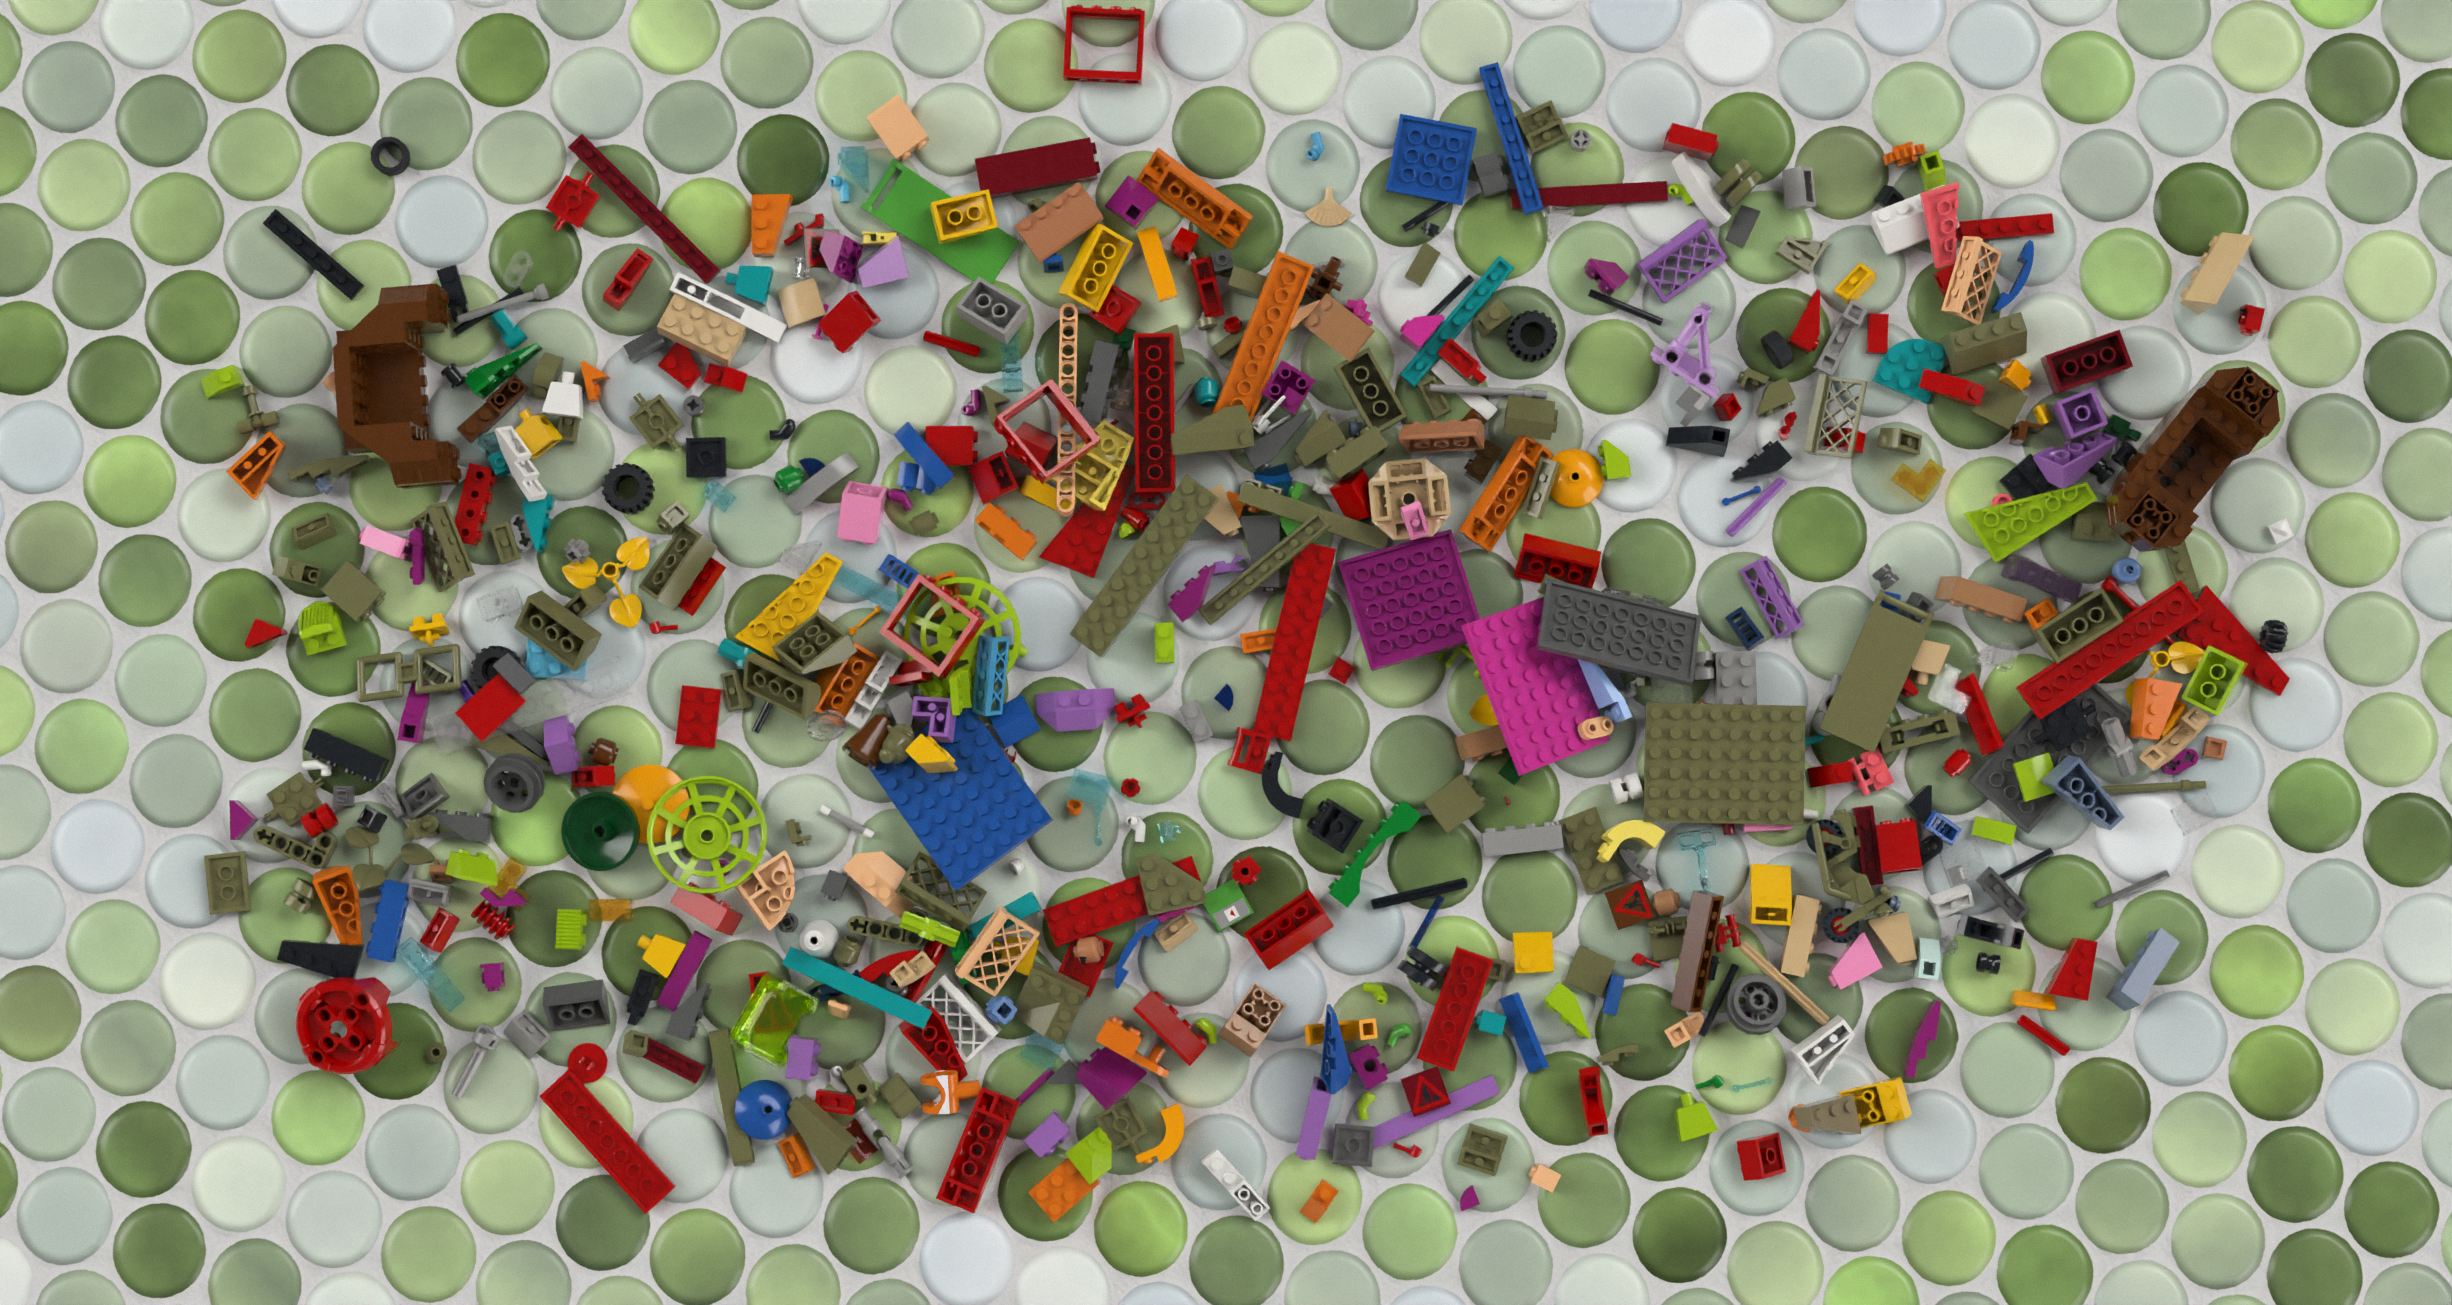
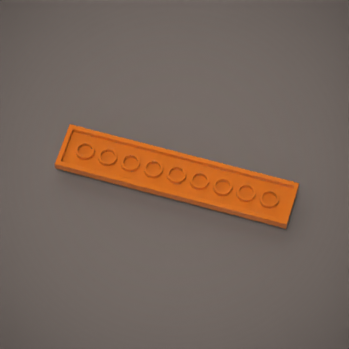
[1211,251,1315,449]

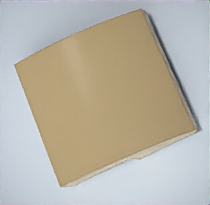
[777,277,826,328]

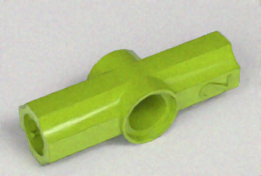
[899,911,961,947]

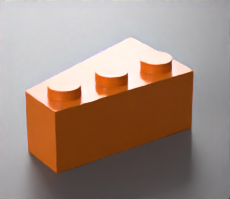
[974,502,1037,561]

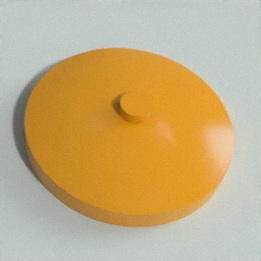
[612,765,691,844]

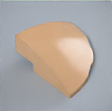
[735,850,795,931]

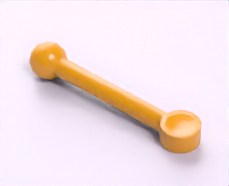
[848,606,882,635]

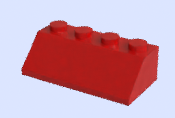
[1513,533,1601,589]
[1243,889,1334,971]

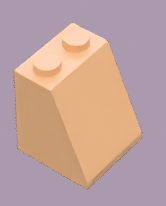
[866,95,929,162]

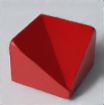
[1712,393,1742,421]

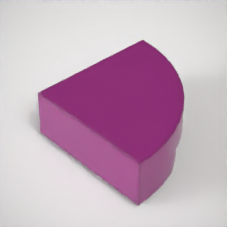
[1460,1185,1480,1211]

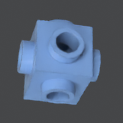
[984,996,1018,1025]

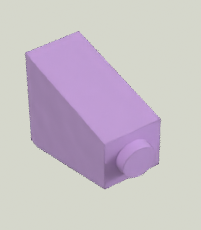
[855,236,909,288]

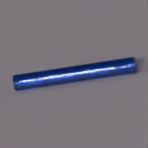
[1409,895,1445,948]

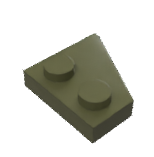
[1775,236,1829,274]

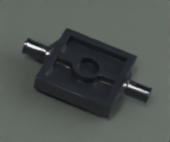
[2034,698,2096,752]

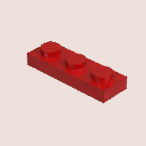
[678,557,726,616]

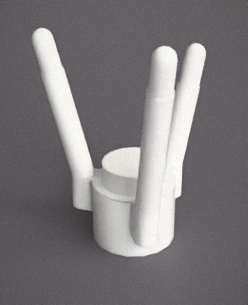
[1251,395,1291,435]

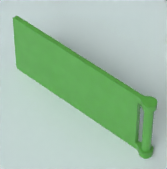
[860,158,1019,284]

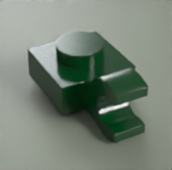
[1112,328,1136,362]
[2104,414,2142,442]

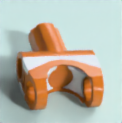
[920,1070,980,1114]

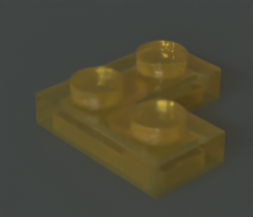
[1890,459,1946,503]
[487,857,532,912]

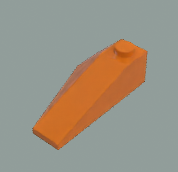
[312,866,363,945]

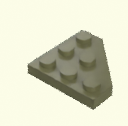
[1135,854,1207,916]

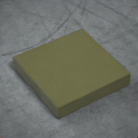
[1564,946,1616,997]

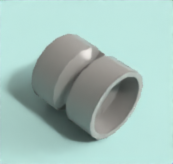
[1693,651,1716,681]

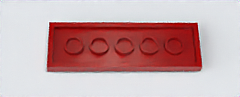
[1417,946,1494,1072]

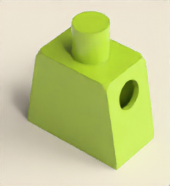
[1675,1092,1718,1142]

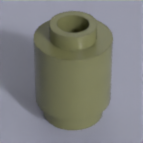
[909,510,940,536]

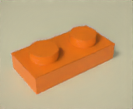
[1240,628,1277,654]

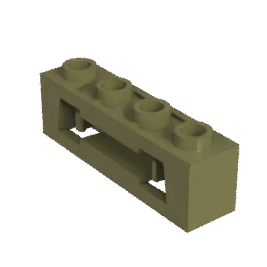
[1878,709,1960,754]

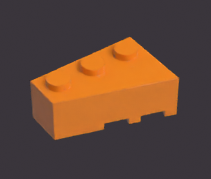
[752,194,794,257]
[226,431,287,500]
[2129,678,2182,740]

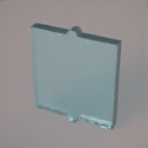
[1020,1030,1065,1072]

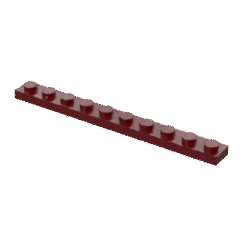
[568,134,721,284]

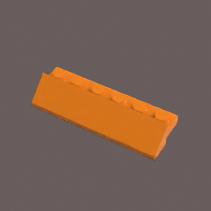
[1137,148,1253,250]
[1459,435,1553,552]

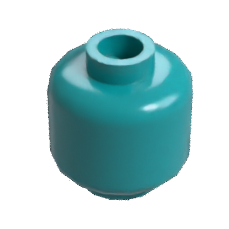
[1193,377,1220,407]

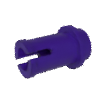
[458,680,476,703]

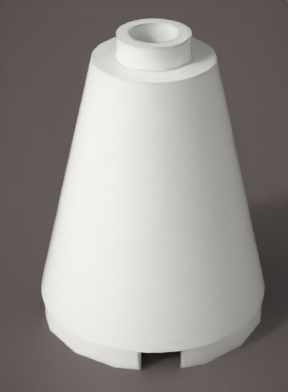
[800,920,839,959]

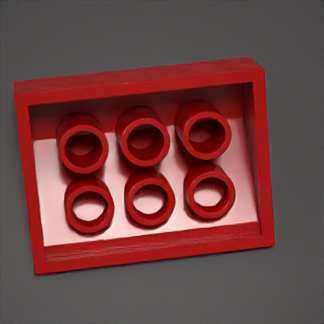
[1133,990,1207,1066]

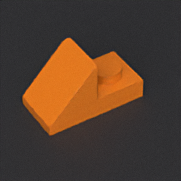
[580,361,610,402]
[1227,491,1263,520]
[2023,597,2059,630]
[1299,1179,1339,1223]

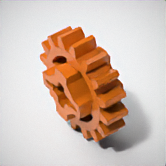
[1883,142,1927,168]

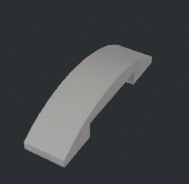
[1814,299,1869,376]
[785,452,860,515]

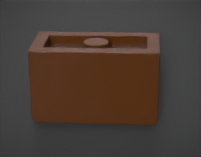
[2009,420,2044,446]

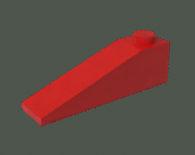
[899,1006,968,1082]

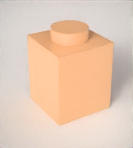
[1528,1163,1561,1193]

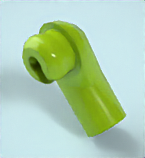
[1362,982,1388,1005]
[1195,1018,1217,1044]

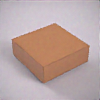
[2202,736,2227,760]

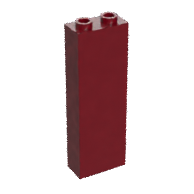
[975,137,1101,199]

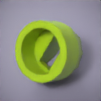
[1118,523,1136,540]

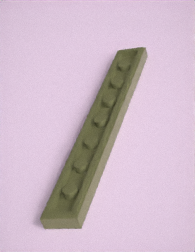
[1237,482,1389,550]
[1198,510,1332,625]

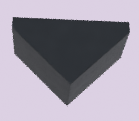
[1905,785,1932,825]

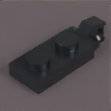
[627,969,660,1026]

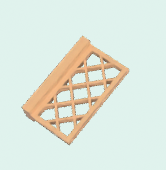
[1941,236,2002,326]
[955,905,1040,997]

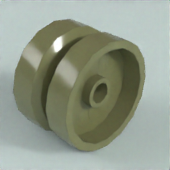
[1713,158,1763,208]

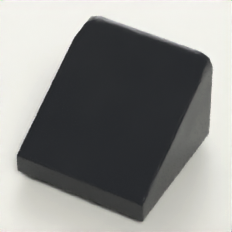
[1874,185,1905,208]
[357,804,387,833]

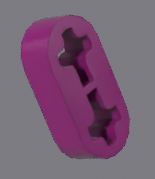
[2161,749,2199,775]

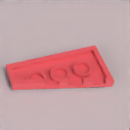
[1920,182,1960,269]

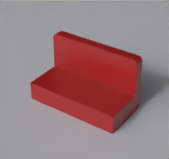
[889,660,933,687]

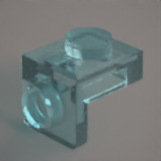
[702,480,737,512]

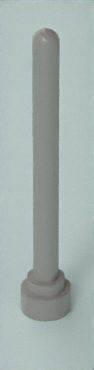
[456,283,549,323]

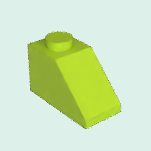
[201,365,245,399]

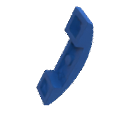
[1991,240,2034,314]
[894,422,955,489]
[1115,919,1160,989]

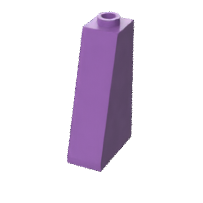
[1296,1076,1332,1160]

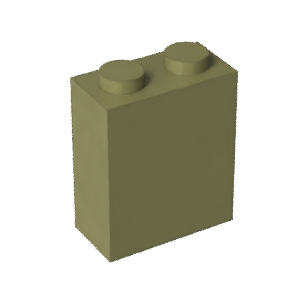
[1504,394,1558,440]
[321,561,387,622]
[1423,774,1485,834]

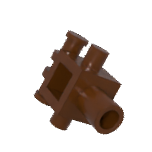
[1305,256,1343,300]

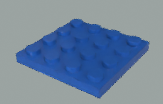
[1386,114,1477,206]

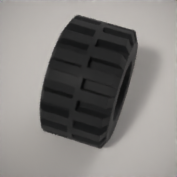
[1506,310,1557,362]
[602,463,655,514]
[470,646,524,689]

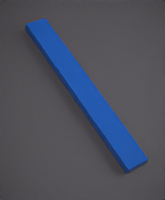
[1479,62,1544,216]

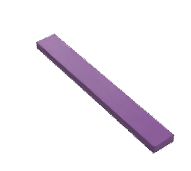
[1373,1074,1500,1150]

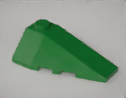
[464,343,543,399]

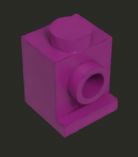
[480,962,505,992]

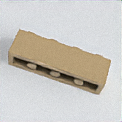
[1778,894,1822,977]

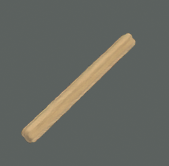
[1739,941,1829,1025]

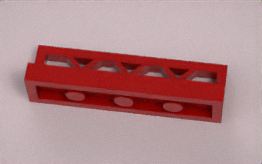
[1952,673,2004,757]

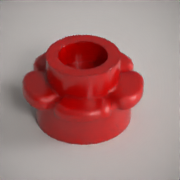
[1224,316,1243,334]
[1121,778,1140,798]

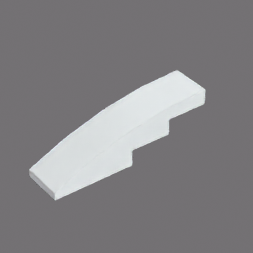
[1671,152,1731,228]
[495,426,547,502]
[844,650,903,730]

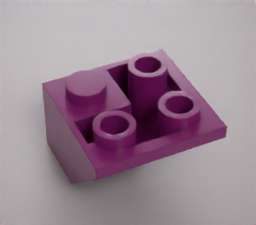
[1105,175,1159,230]
[819,231,863,283]
[1584,258,1629,296]
[1261,360,1316,417]

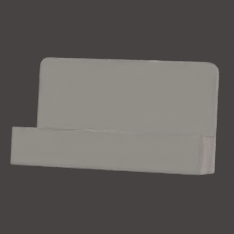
[1676,384,1710,427]
[504,1010,552,1059]

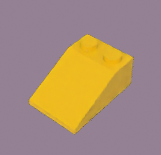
[930,189,998,244]

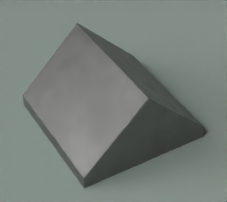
[400,772,450,820]

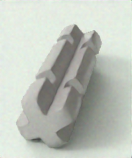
[376,783,406,818]

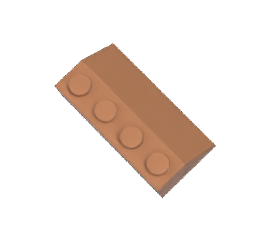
[1014,182,1104,263]
[1399,419,1485,453]

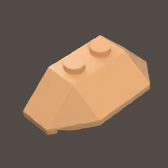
[843,851,916,919]

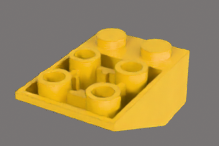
[1748,864,1792,926]
[1839,1076,1912,1128]

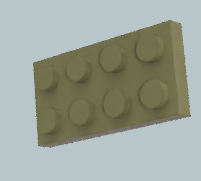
[1558,806,1624,895]

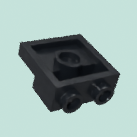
[1998,453,2054,500]
[1307,798,1364,854]

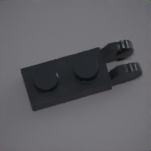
[437,265,469,322]

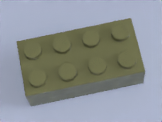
[1334,347,1407,433]

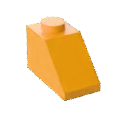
[1998,360,2031,392]

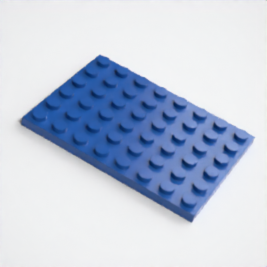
[869,708,1053,892]

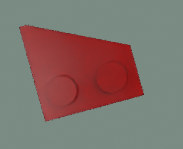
[658,342,701,390]

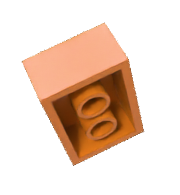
[1028,1157,1100,1223]

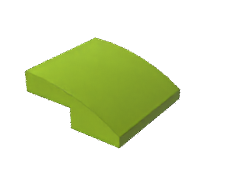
[949,664,973,715]
[2013,752,2054,802]

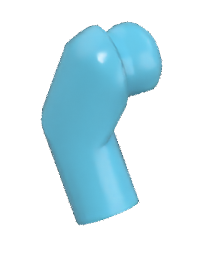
[829,176,849,203]

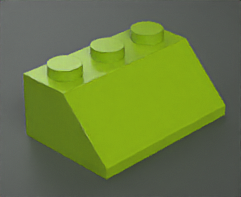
[2181,645,2248,716]

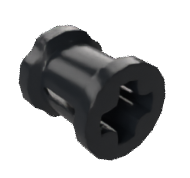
[441,363,466,389]
[2111,441,2137,467]

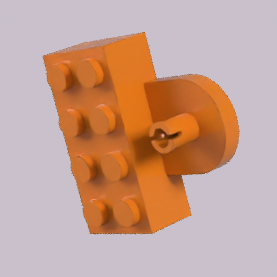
[1095,1015,1170,1078]

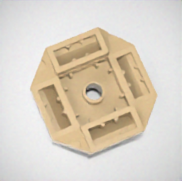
[1368,458,1451,541]

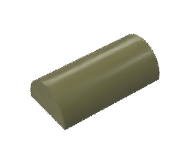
[743,653,821,720]

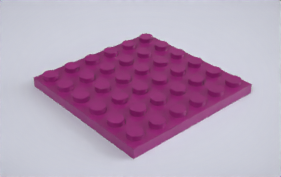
[1338,529,1480,672]

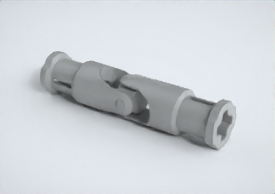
[852,1105,914,1179]

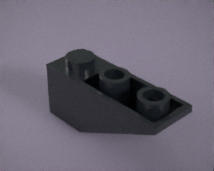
[1666,425,1730,457]
[1730,440,1792,482]

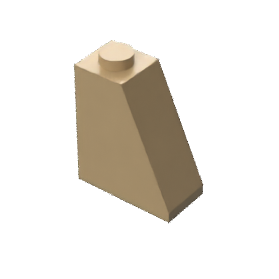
[1204,484,1242,538]
[1865,912,1917,966]

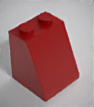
[1005,422,1058,470]

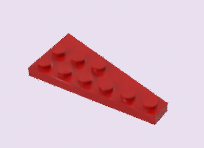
[1039,464,1135,578]
[2175,585,2290,696]

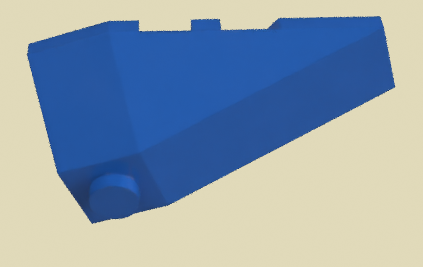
[1320,1004,1352,1094]

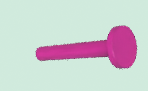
[811,304,829,340]

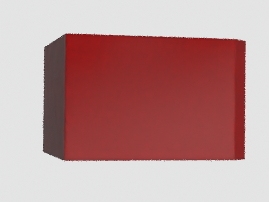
[1823,427,1866,453]
[244,618,288,649]

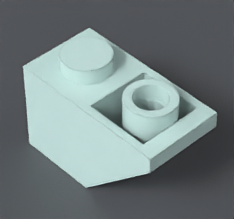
[1914,938,1941,980]

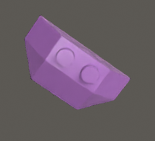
[1035,688,1115,732]

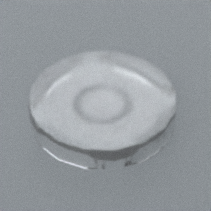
[806,710,846,742]

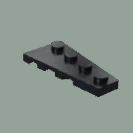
[277,939,364,979]

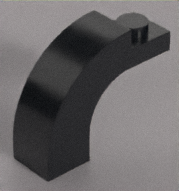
[1262,751,1304,819]
[1957,914,2025,949]

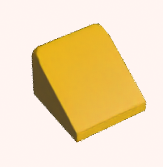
[2032,403,2053,425]

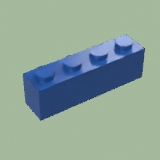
[366,880,409,962]

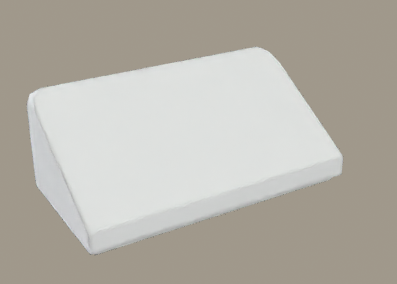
[1929,883,1975,919]

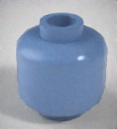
[2112,558,2141,584]

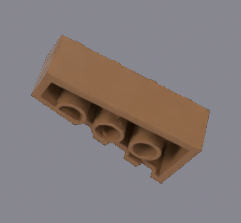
[1934,576,2027,624]
[1455,725,1508,762]

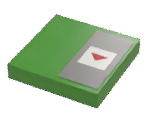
[1204,879,1254,932]

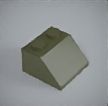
[2070,502,2116,543]

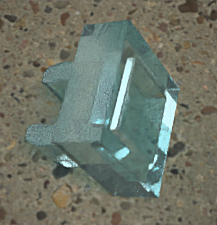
[1157,820,1182,843]

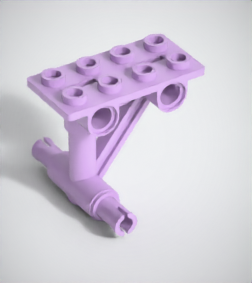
[1650,302,1720,399]

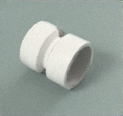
[1609,773,1643,805]

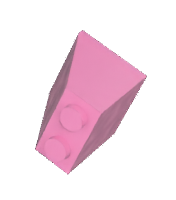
[837,481,888,545]

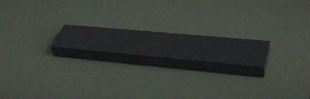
[263,209,364,300]

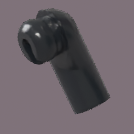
[769,419,796,440]

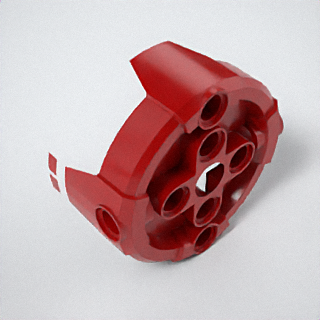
[296,977,402,1074]

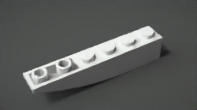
[669,272,787,343]

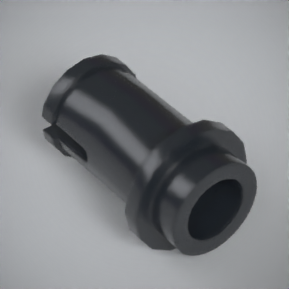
[1708,955,1720,981]

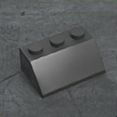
[543,979,610,1031]

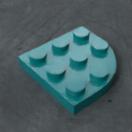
[1872,339,1947,404]

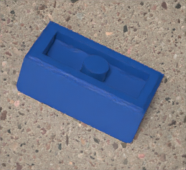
[1602,974,1625,1016]

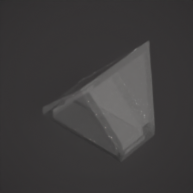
[1544,206,1577,243]

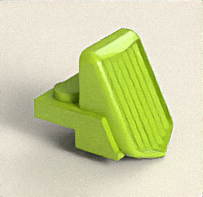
[298,601,347,656]

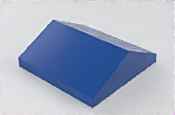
[989,695,1040,748]

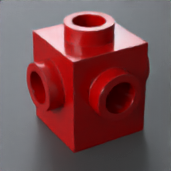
[1231,855,1262,886]

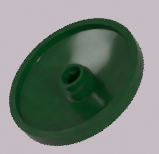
[561,792,640,871]

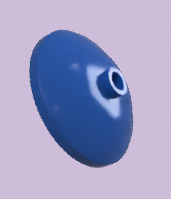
[734,1080,792,1140]

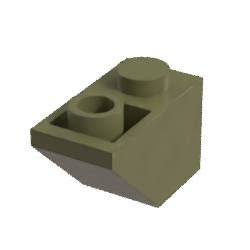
[1756,377,1796,417]
[272,556,323,587]

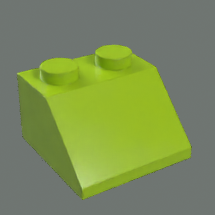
[445,849,498,886]
[1065,1127,1112,1185]

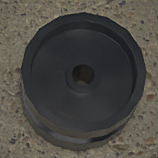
[1397,945,1448,991]

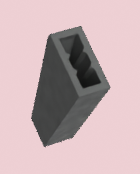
[1240,516,1280,592]

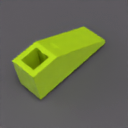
[1543,981,1591,1039]

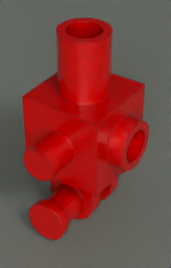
[1714,914,1741,953]

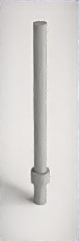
[1429,384,1547,399]

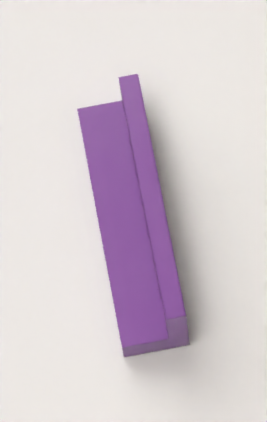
[1740,556,1805,639]

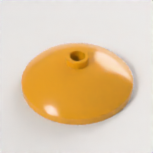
[1550,449,1603,508]

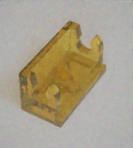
[589,899,632,921]

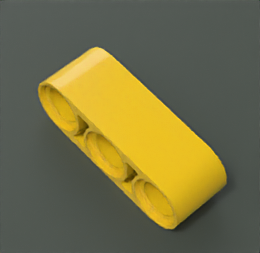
[1018,474,1078,518]

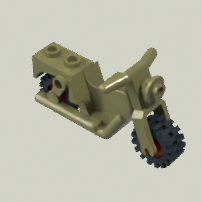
[1806,809,1893,943]

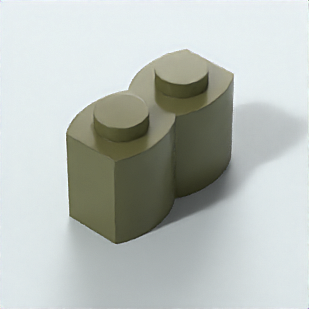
[878,1072,923,1119]

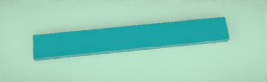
[1399,255,1514,388]
[782,947,932,1030]

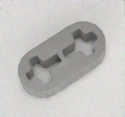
[510,514,534,551]

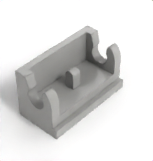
[407,878,453,907]

